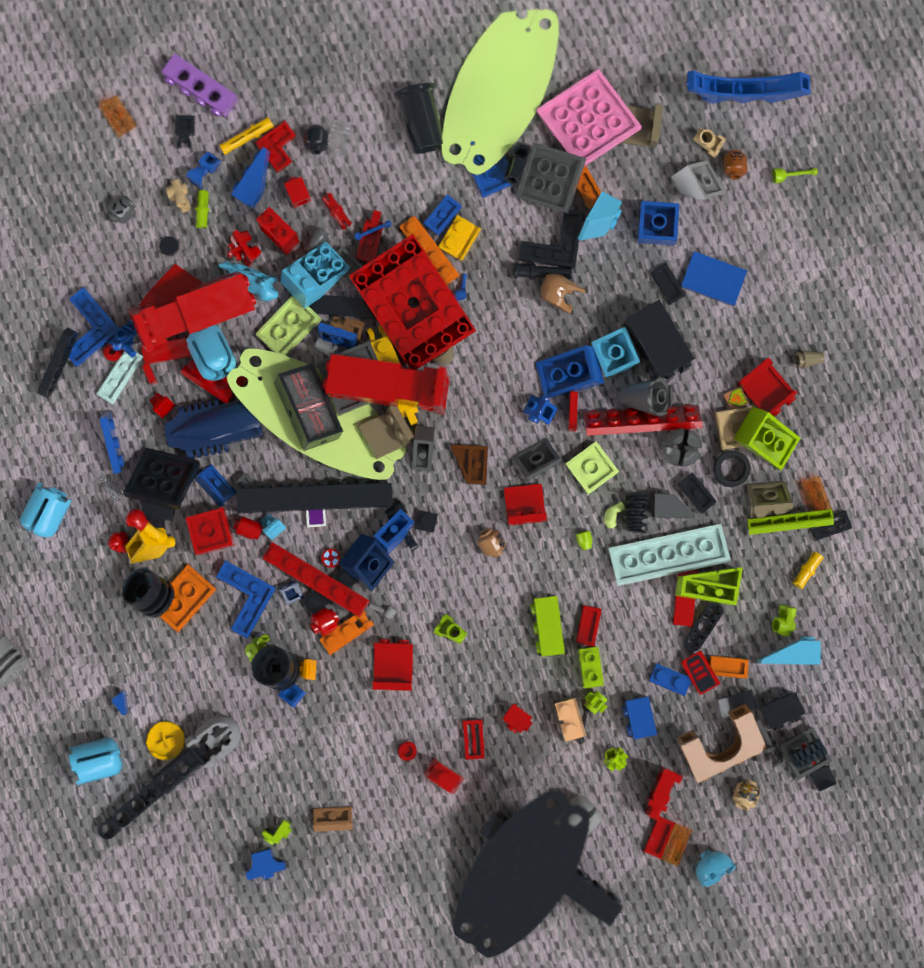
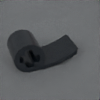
[717,689,758,719]

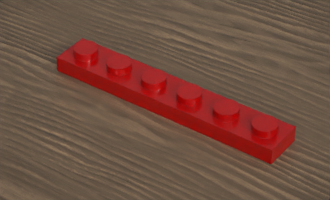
[262,542,370,618]

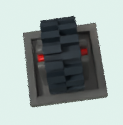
[778,727,832,780]

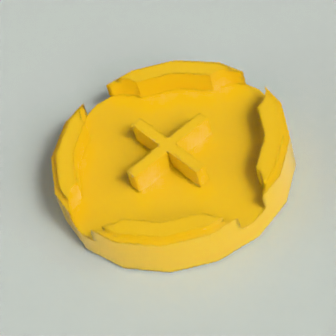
[146,721,185,760]

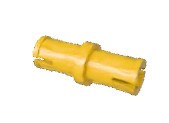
[792,551,824,589]

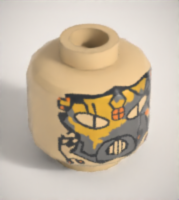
[732,780,761,811]

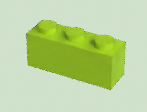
[531,596,565,657]

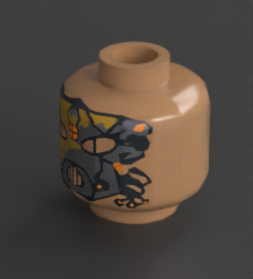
[477,528,506,558]

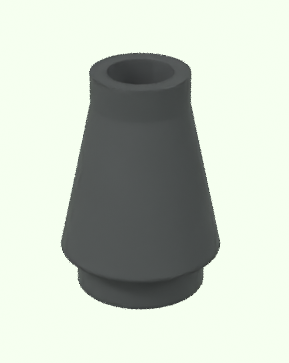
[304,226,329,252]

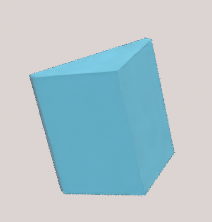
[591,327,641,377]

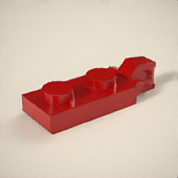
[356,210,384,263]

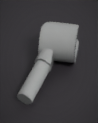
[369,603,397,619]

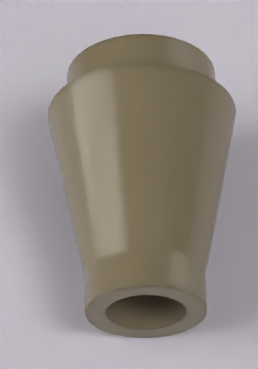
[795,350,825,369]

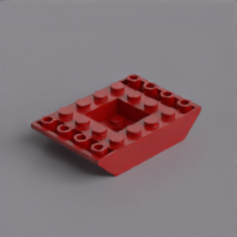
[349,234,476,370]

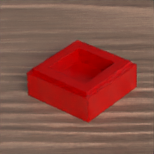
[142,363,159,385]

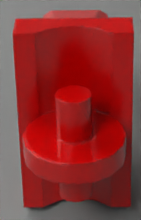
[227,230,261,267]

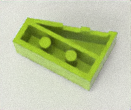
[675,567,743,606]

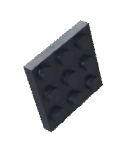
[124,448,200,510]

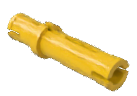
[219,117,274,155]

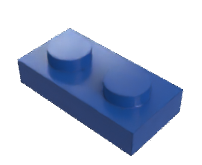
[424,194,462,236]
[649,663,691,696]

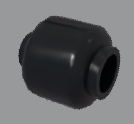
[304,125,328,154]

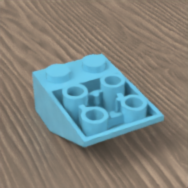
[281,242,351,308]

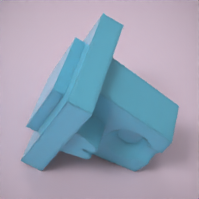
[260,514,286,540]

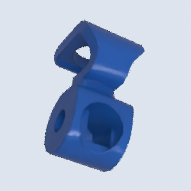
[186,151,221,189]

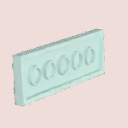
[608,524,731,586]

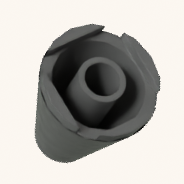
[618,377,673,416]

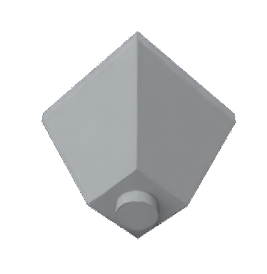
[672,160,725,200]

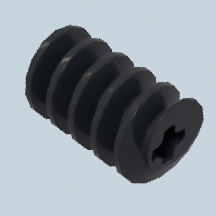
[623,493,651,534]

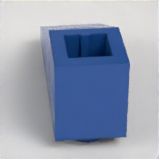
[231,147,270,209]

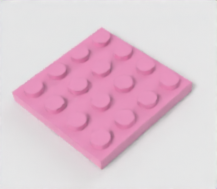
[536,69,641,166]

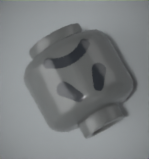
[108,196,136,224]

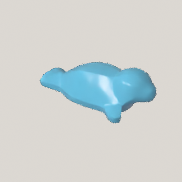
[218,261,279,302]

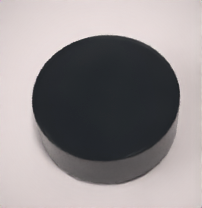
[159,236,179,256]

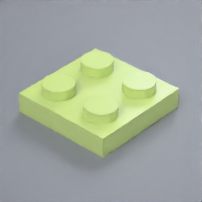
[565,441,619,495]

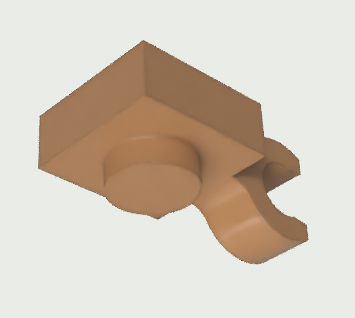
[330,316,365,342]

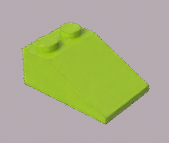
[733,406,801,471]

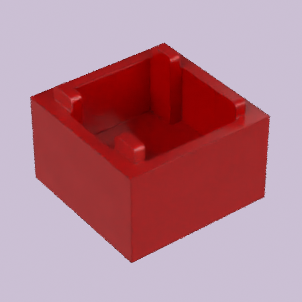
[186,507,235,556]

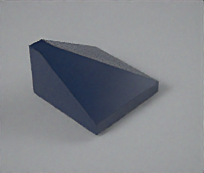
[278,581,304,605]

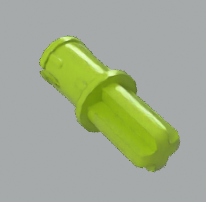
[195,190,210,228]

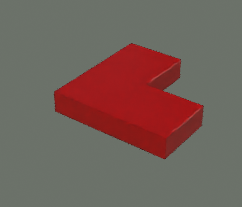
[255,121,297,173]

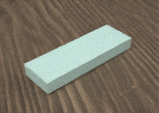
[96,351,143,405]

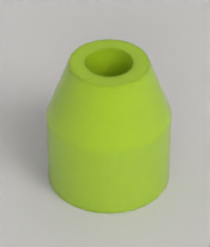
[575,530,593,550]

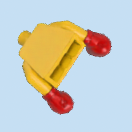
[107,509,175,564]

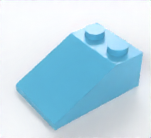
[756,637,821,665]

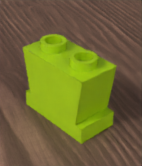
[578,647,604,688]

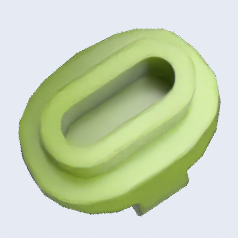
[245,634,270,662]

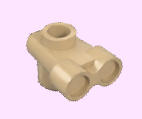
[693,128,726,158]
[166,179,191,212]

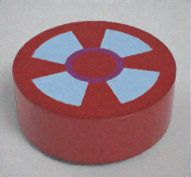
[321,549,341,568]

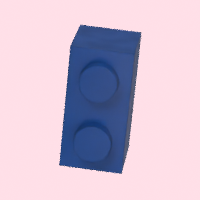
[622,696,657,740]

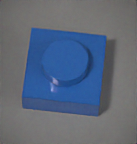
[278,684,306,708]

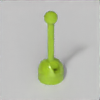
[772,168,818,184]

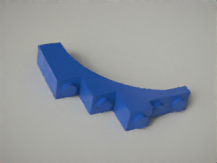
[686,70,811,104]

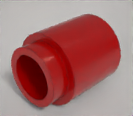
[233,516,263,540]

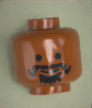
[723,150,748,180]

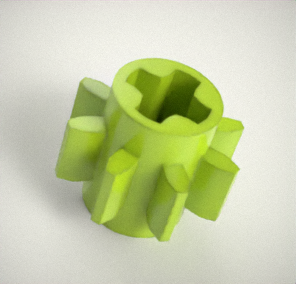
[584,691,608,714]
[603,747,628,771]

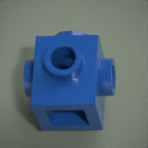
[523,395,558,425]

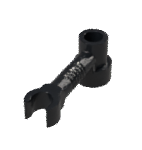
[385,500,419,551]

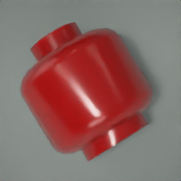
[309,608,339,636]

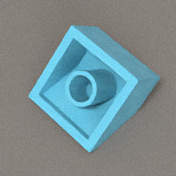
[578,191,622,241]

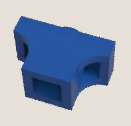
[246,848,287,880]

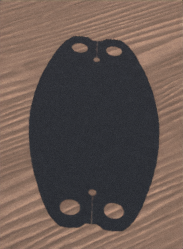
[454,790,590,958]

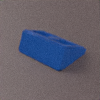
[195,464,237,507]

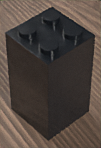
[623,299,695,382]

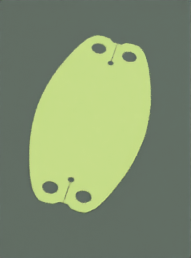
[442,9,559,175]
[227,349,406,480]

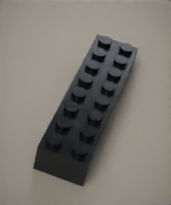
[480,811,623,927]

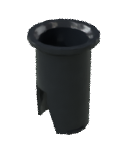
[394,83,443,154]

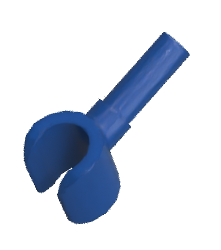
[455,274,467,300]

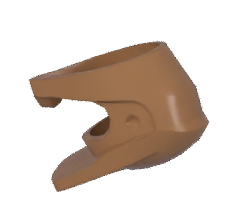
[540,274,586,314]

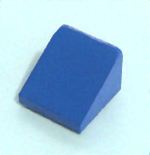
[112,691,129,715]

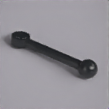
[577,706,590,744]

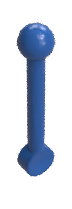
[354,220,392,241]

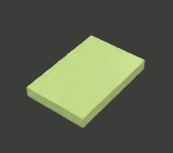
[255,295,322,356]

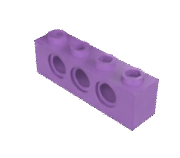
[162,53,238,118]

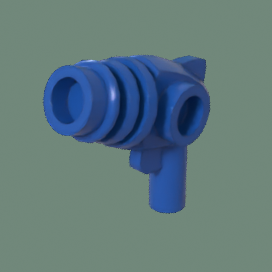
[109,319,137,358]

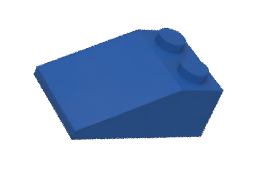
[536,345,604,399]

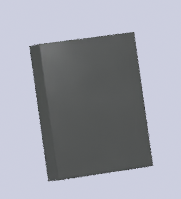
[513,438,562,482]

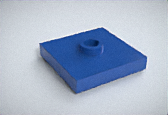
[318,322,357,349]

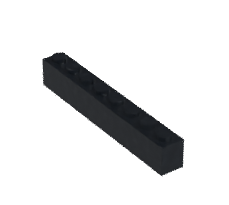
[236,479,393,514]

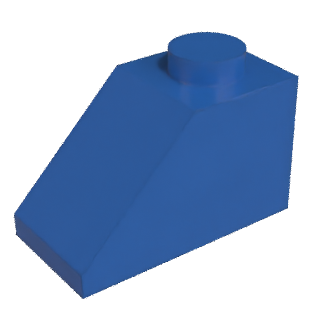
[374,509,414,554]

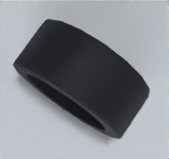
[713,450,751,488]

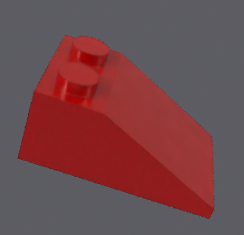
[138,264,203,307]

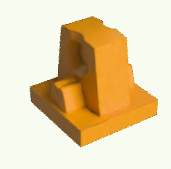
[299,659,317,680]

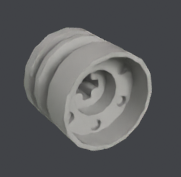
[0,637,30,689]

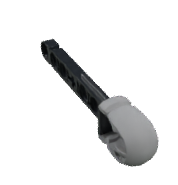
[98,715,241,840]

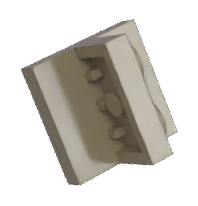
[747,481,793,519]

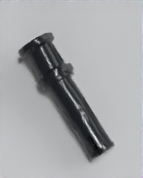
[514,262,572,280]

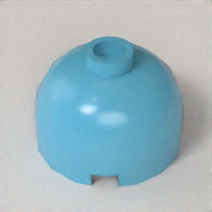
[695,850,736,887]

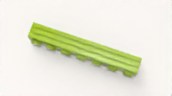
[747,509,834,535]

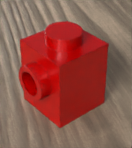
[502,703,533,734]

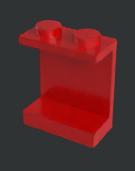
[373,639,413,691]

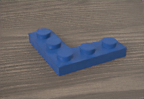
[69,287,119,368]
[216,560,276,639]

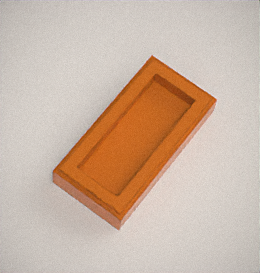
[709,656,749,679]

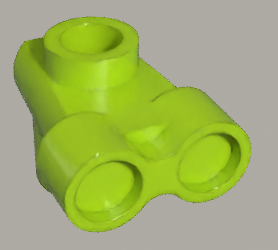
[772,604,797,636]
[433,614,468,645]

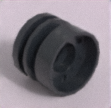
[122,567,175,618]
[251,646,301,691]

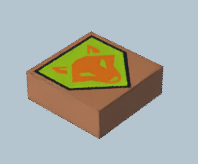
[723,386,749,410]

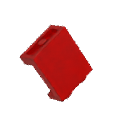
[737,357,798,417]

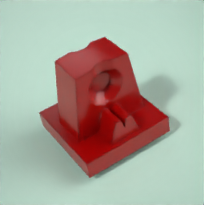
[149,392,176,419]

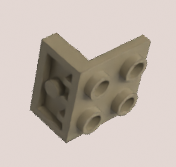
[621,104,663,148]
[358,406,414,459]

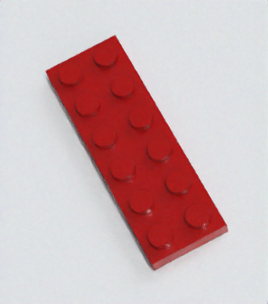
[583,404,702,436]

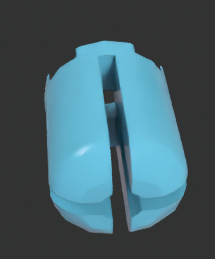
[186,325,236,381]
[20,482,73,538]
[69,738,123,785]

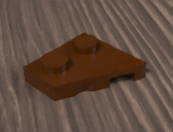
[451,445,488,485]

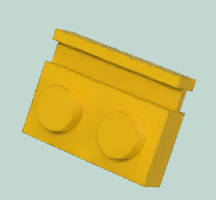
[439,215,481,262]

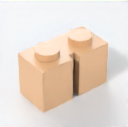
[555,698,586,742]

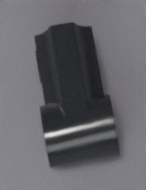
[504,144,529,185]

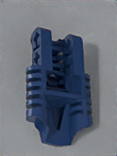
[165,398,264,459]

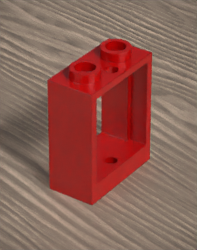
[256,206,300,256]

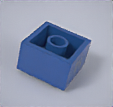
[637,201,679,246]

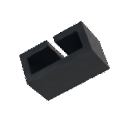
[758,692,806,731]

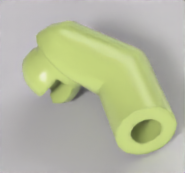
[604,501,626,529]

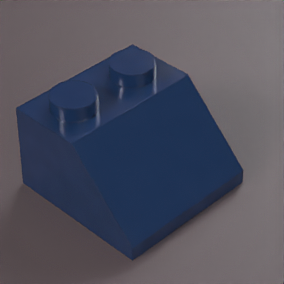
[338,533,395,591]

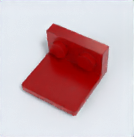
[504,484,547,526]

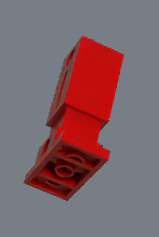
[128,271,257,353]
[323,354,450,415]

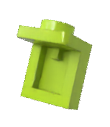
[261,819,292,845]

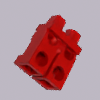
[645,766,683,820]

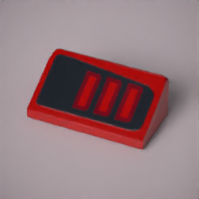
[681,650,721,695]

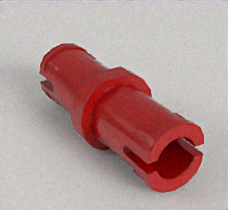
[321,193,352,230]

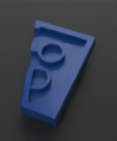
[99,410,125,474]

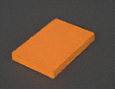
[160,564,217,633]

